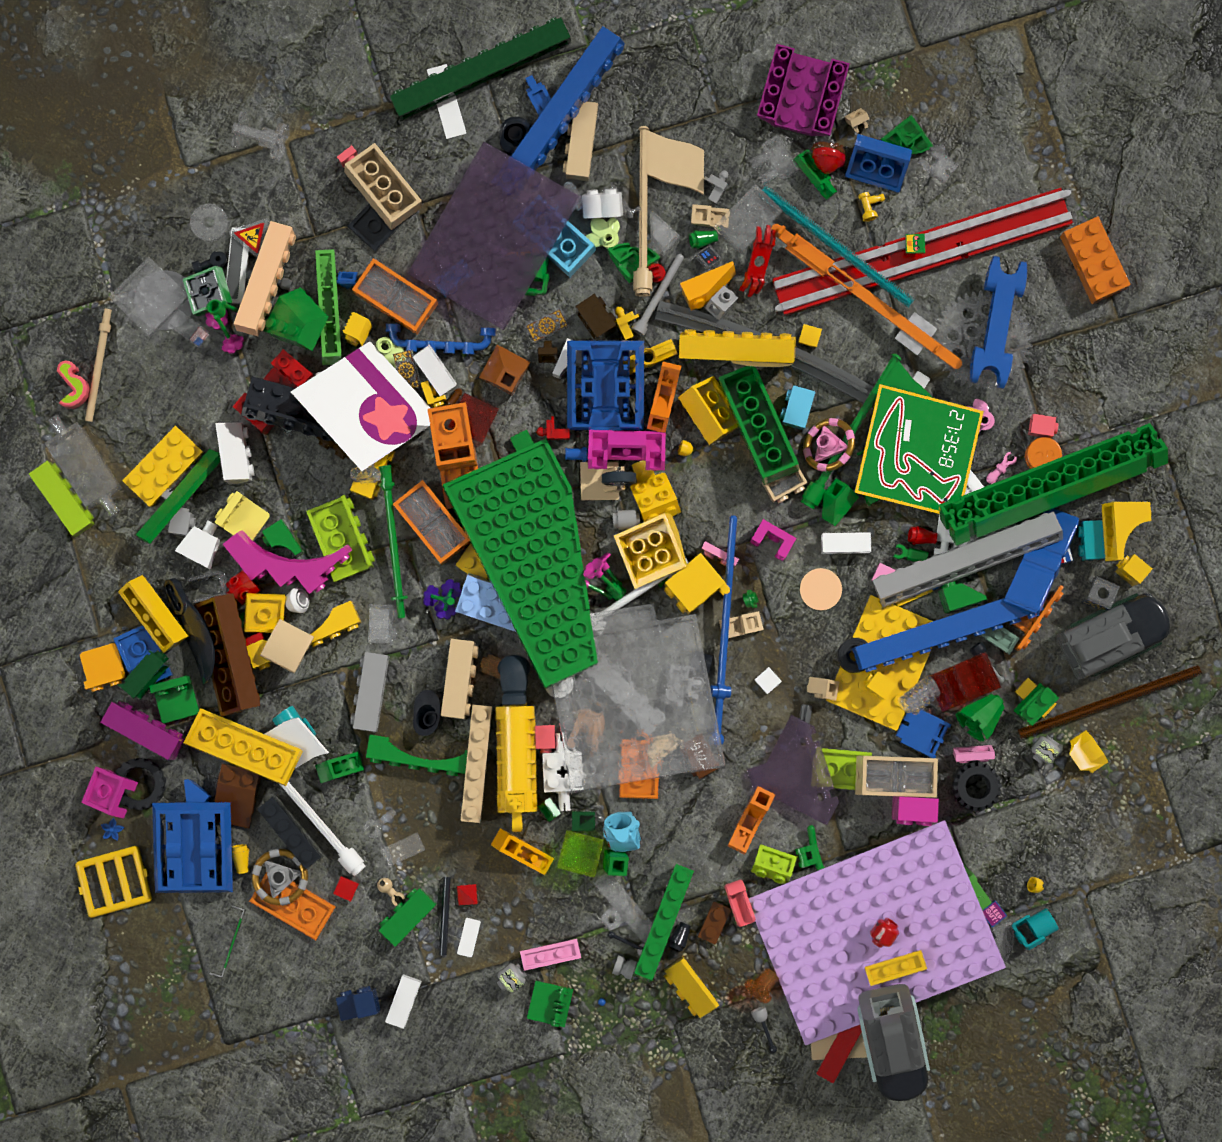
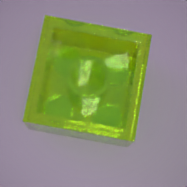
[557,830,604,878]

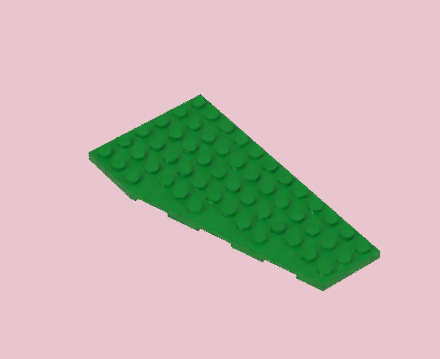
[442,439,598,689]

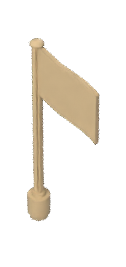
[633,126,704,297]

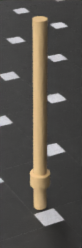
[85,309,112,422]

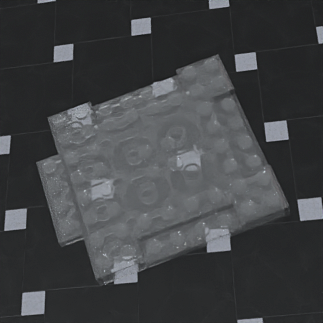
[552,603,726,794]

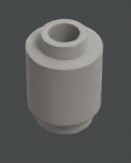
[613,510,640,530]

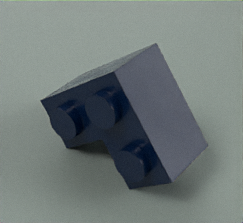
[336,985,381,1021]

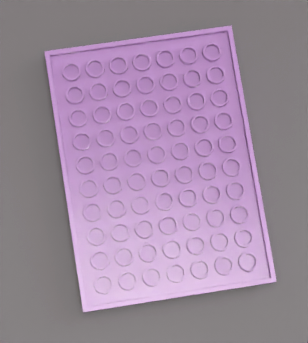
[749,820,1006,1045]

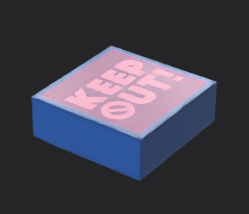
[983,900,1007,927]

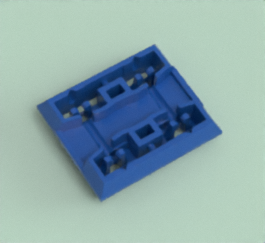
[567,341,644,430]
[152,802,233,893]

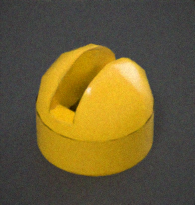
[678,440,693,456]
[1027,877,1044,893]

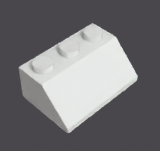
[215,422,254,485]

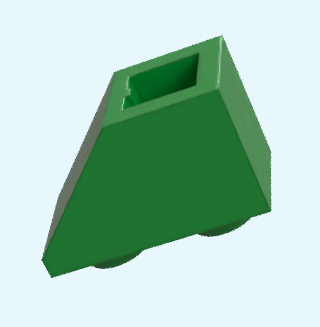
[822,478,859,526]

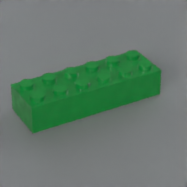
[719,366,799,485]

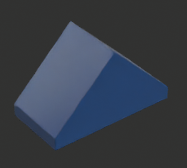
[184,779,212,802]

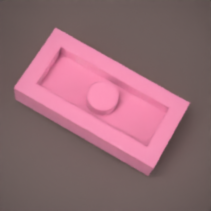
[701,542,739,567]
[953,745,995,763]

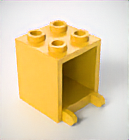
[664,553,730,615]

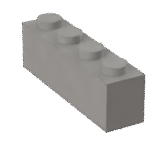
[350,652,390,732]

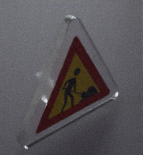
[229,218,269,258]

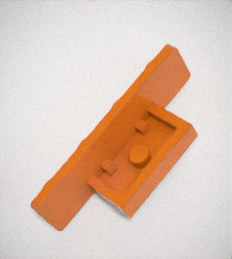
[1013,585,1064,651]

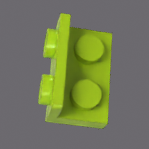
[751,844,797,884]

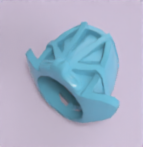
[603,812,641,852]

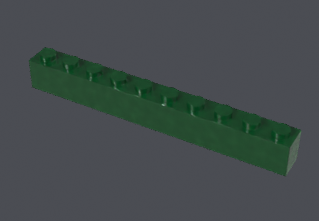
[390,17,571,121]

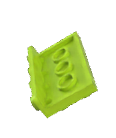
[306,495,375,582]

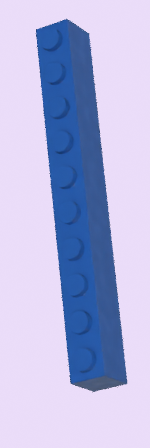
[493,26,625,199]
[852,598,1044,672]

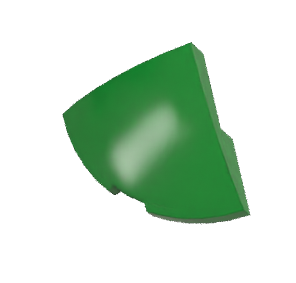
[881,114,934,154]
[607,243,660,284]

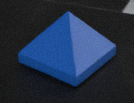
[337,271,358,289]

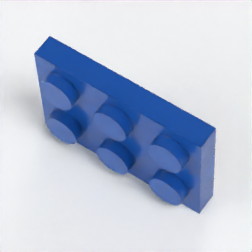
[113,625,173,683]

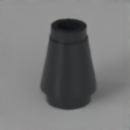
[668,922,691,953]

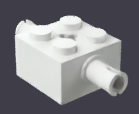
[542,733,583,811]

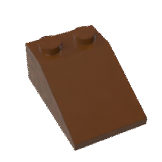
[215,764,262,829]

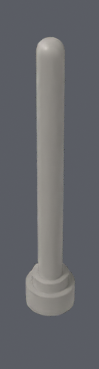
[631,254,684,336]

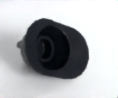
[413,690,443,736]

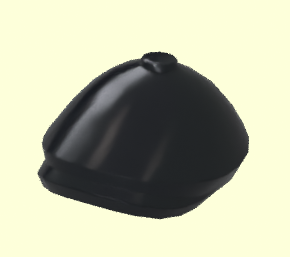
[499,116,532,154]

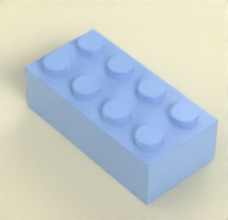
[455,573,516,632]

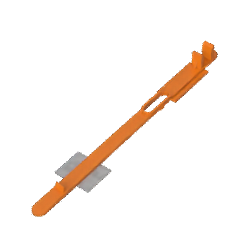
[771,224,962,369]

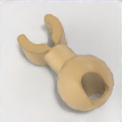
[377,878,405,906]

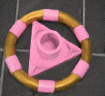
[803,418,855,472]

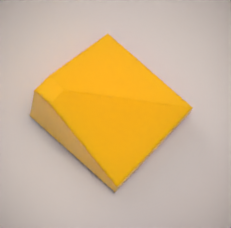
[632,460,655,483]

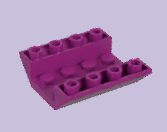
[757,44,850,136]

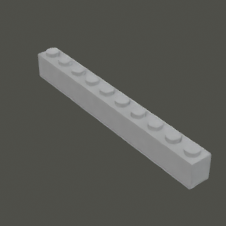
[873,512,1063,607]

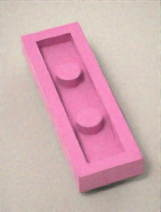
[520,939,581,971]

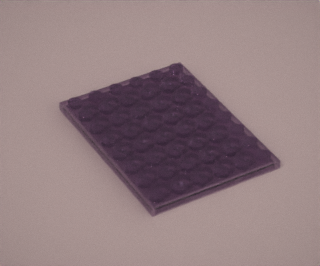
[407,142,581,330]

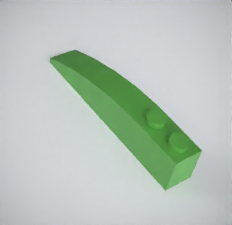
[315,250,342,365]

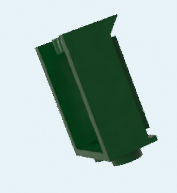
[117,650,171,700]

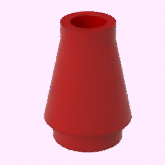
[908,526,938,544]

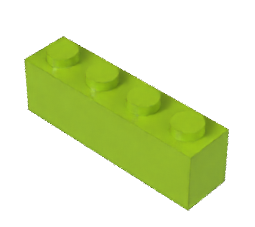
[29,460,95,537]

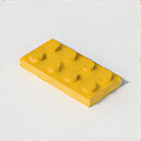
[122,426,204,507]

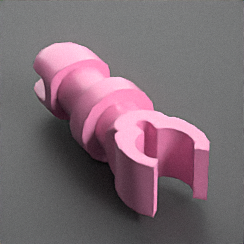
[986,452,1017,484]

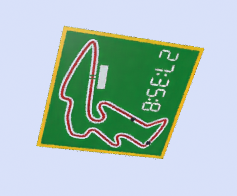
[855,384,984,514]

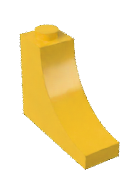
[1101,502,1151,562]

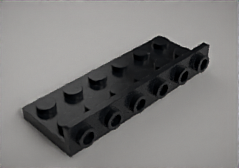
[241,376,335,442]

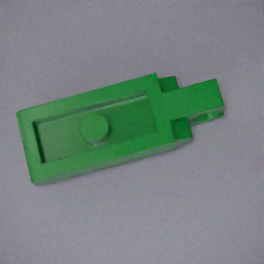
[794,150,837,200]

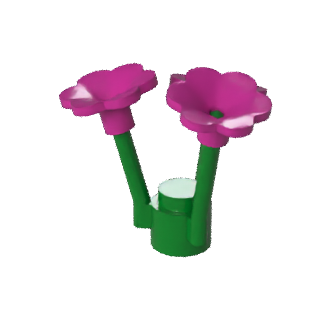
[206,299,244,354]
[583,553,626,601]

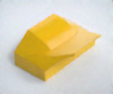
[1069,730,1108,773]

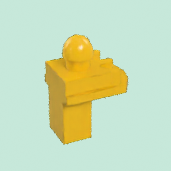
[615,307,639,340]

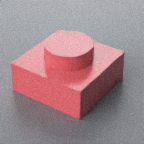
[337,145,358,167]

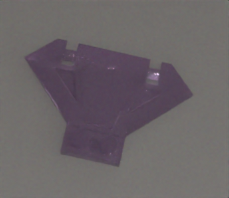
[747,715,839,825]

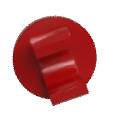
[648,263,665,283]

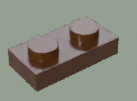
[698,901,731,945]

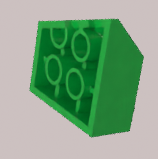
[263,287,329,351]

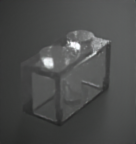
[368,604,398,644]

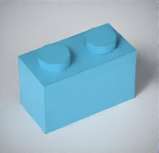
[780,385,815,431]

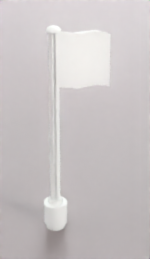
[264,717,366,876]

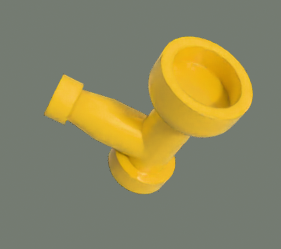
[858,192,885,222]

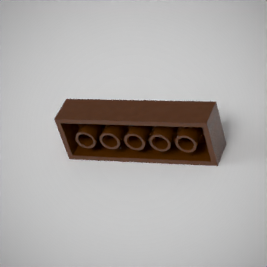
[194,593,261,717]

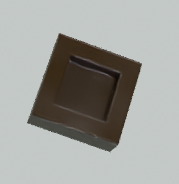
[538,341,558,363]

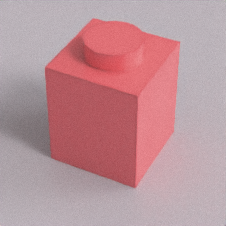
[1028,414,1058,438]
[535,725,556,753]

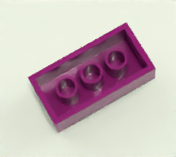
[100,701,185,760]

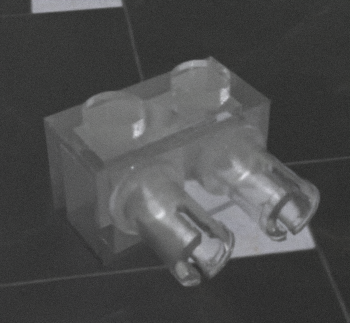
[749,135,800,186]

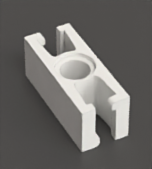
[413,344,457,396]
[821,533,871,554]
[385,974,422,1029]

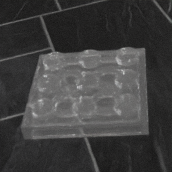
[109,257,188,337]

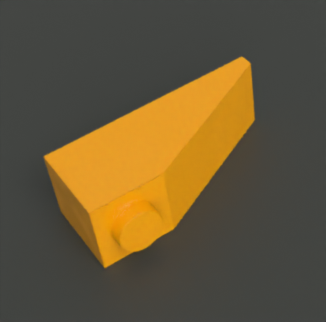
[680,261,736,311]
[491,828,554,875]

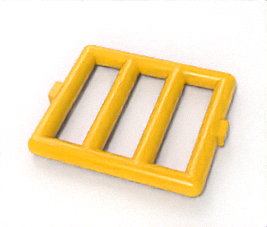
[75,846,152,918]

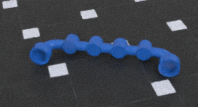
[385,324,496,355]

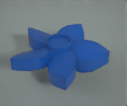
[101,818,124,841]

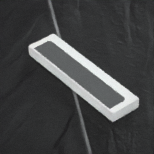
[226,227,250,304]

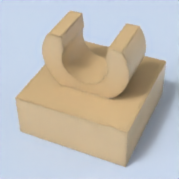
[844,108,869,133]

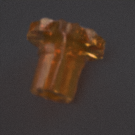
[744,968,779,1004]

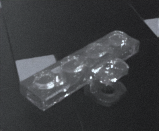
[593,873,653,943]

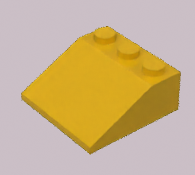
[614,513,687,589]

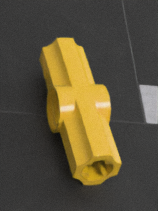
[623,339,678,375]

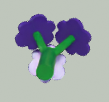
[423,579,462,620]

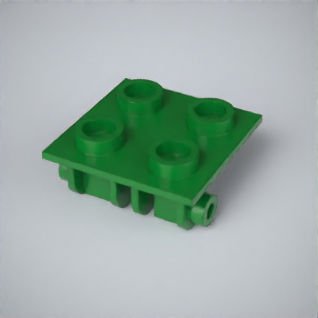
[527,980,573,1028]

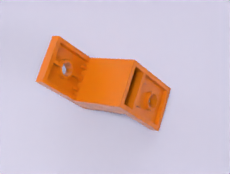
[427,402,478,510]

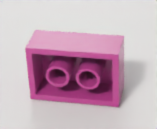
[892,796,939,826]

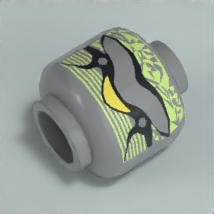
[1031,735,1060,765]
[497,963,527,993]

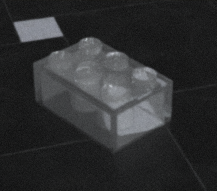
[714,184,783,254]

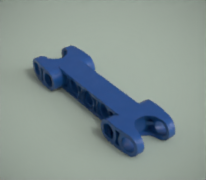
[970,256,1027,389]

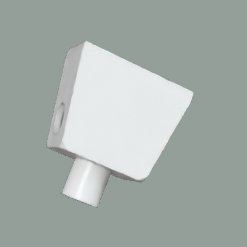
[175,521,220,569]

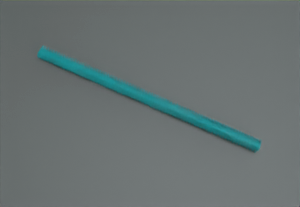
[761,186,914,308]

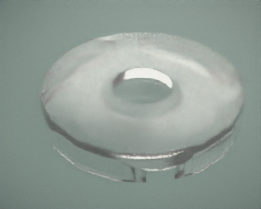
[190,203,229,242]

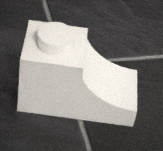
[553,338,588,379]

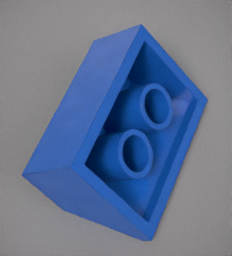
[845,134,912,193]

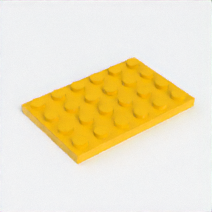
[826,595,933,731]

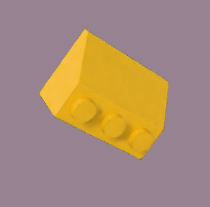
[678,376,739,445]
[664,956,719,1018]

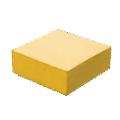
[798,324,822,348]

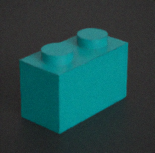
[1077,520,1105,561]

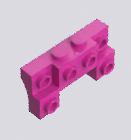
[588,430,666,471]

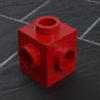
[225,570,260,605]

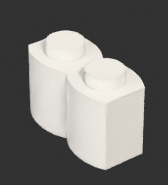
[582,189,623,218]

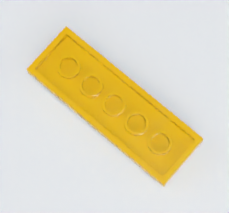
[183,708,303,786]

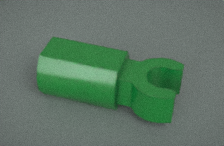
[893,544,928,562]

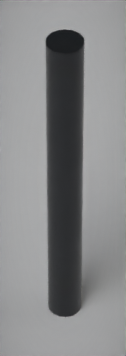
[439,877,451,955]

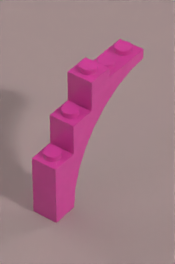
[223,530,352,594]

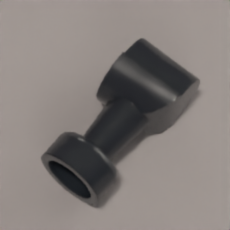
[191,251,228,274]

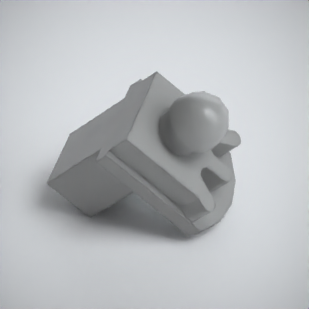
[704,170,729,204]

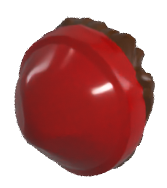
[811,141,845,174]

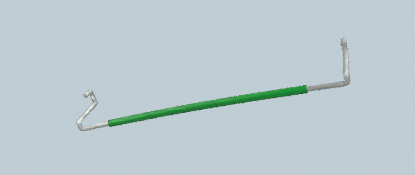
[209,906,244,977]

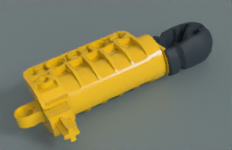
[496,655,537,832]

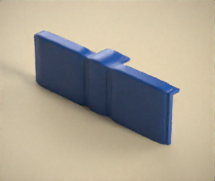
[1004,509,1079,617]

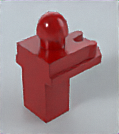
[536,416,570,440]

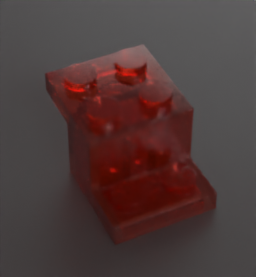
[927,652,1002,712]

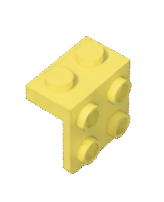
[215,491,270,541]

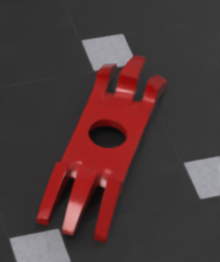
[739,225,776,297]

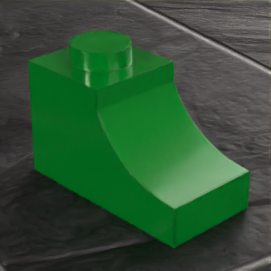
[262,519,304,557]
[315,752,364,784]

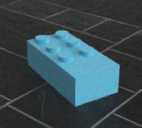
[513,195,596,278]

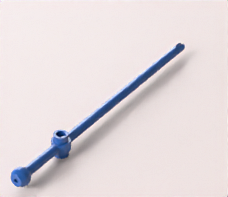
[709,515,737,746]

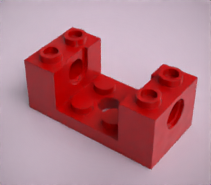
[232,349,314,436]

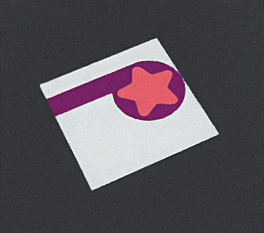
[291,342,430,471]

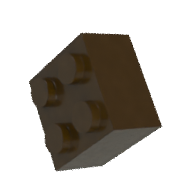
[575,293,617,341]

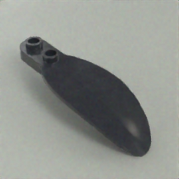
[163,578,215,684]

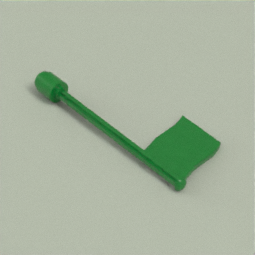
[801,354,933,510]

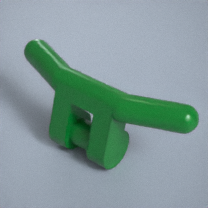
[795,825,824,871]

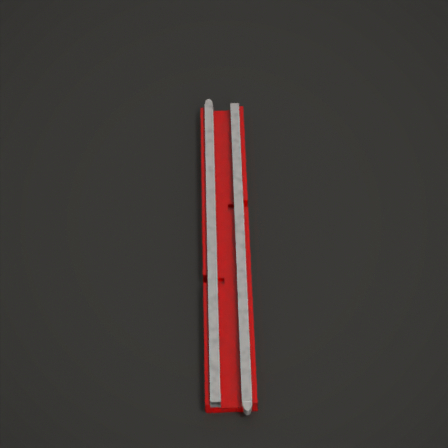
[772,188,1073,316]

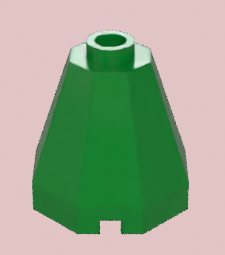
[955,694,1005,742]

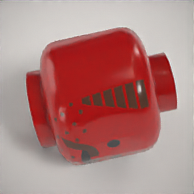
[870,917,899,948]

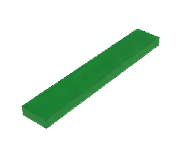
[136,449,221,544]

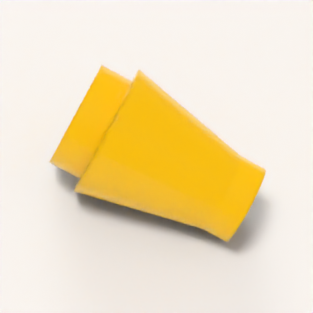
[232,844,249,874]

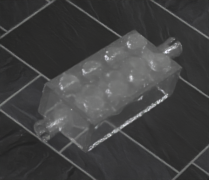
[45,415,122,517]

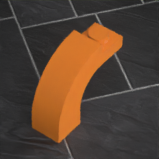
[647,362,681,433]
[727,786,775,855]

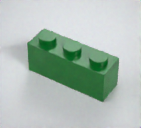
[378,888,437,947]

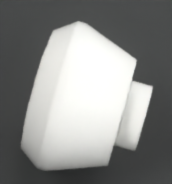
[285,587,309,613]

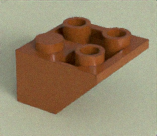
[479,345,531,396]

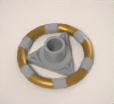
[252,849,308,906]

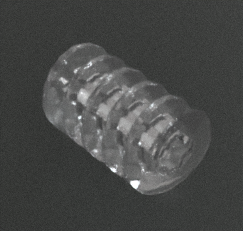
[898,676,940,715]

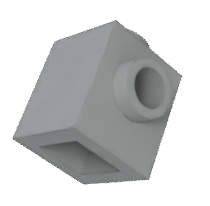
[705,286,738,320]
[168,508,196,536]

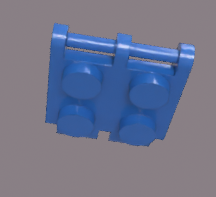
[895,708,951,758]

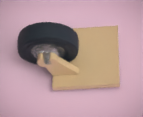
[580,462,636,501]

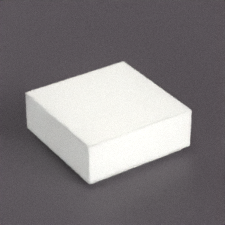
[755,667,782,694]

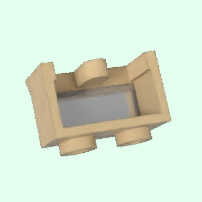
[762,468,807,503]

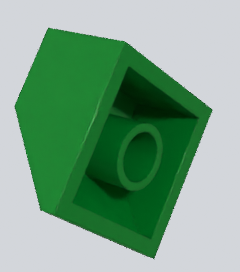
[938,581,987,613]

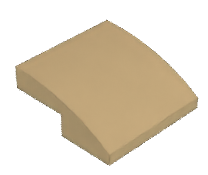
[260,619,314,674]

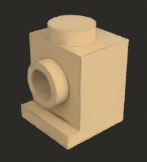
[807,677,839,701]

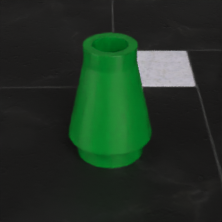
[689,230,718,249]

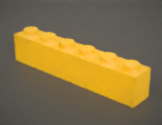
[679,329,796,363]

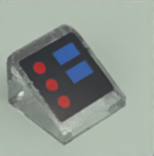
[695,245,722,271]

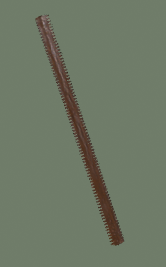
[1018,665,1202,739]

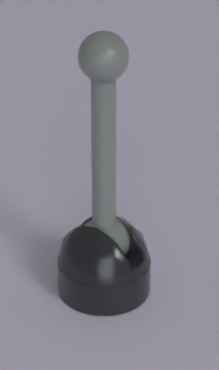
[969,641,1004,684]

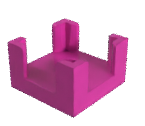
[750,519,797,562]
[81,766,138,819]

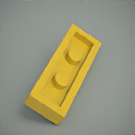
[865,950,927,986]

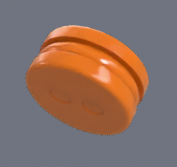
[1025,437,1062,469]

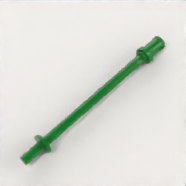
[379,465,408,618]

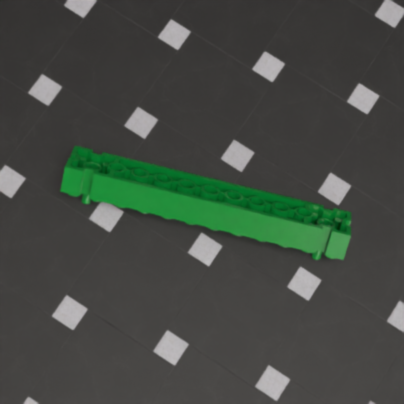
[939,423,1168,546]

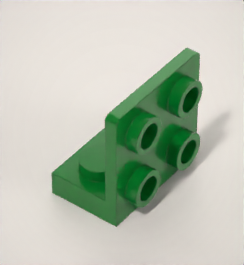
[149,676,199,723]

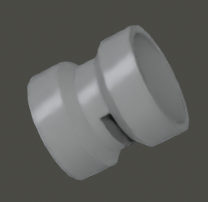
[612,955,637,980]

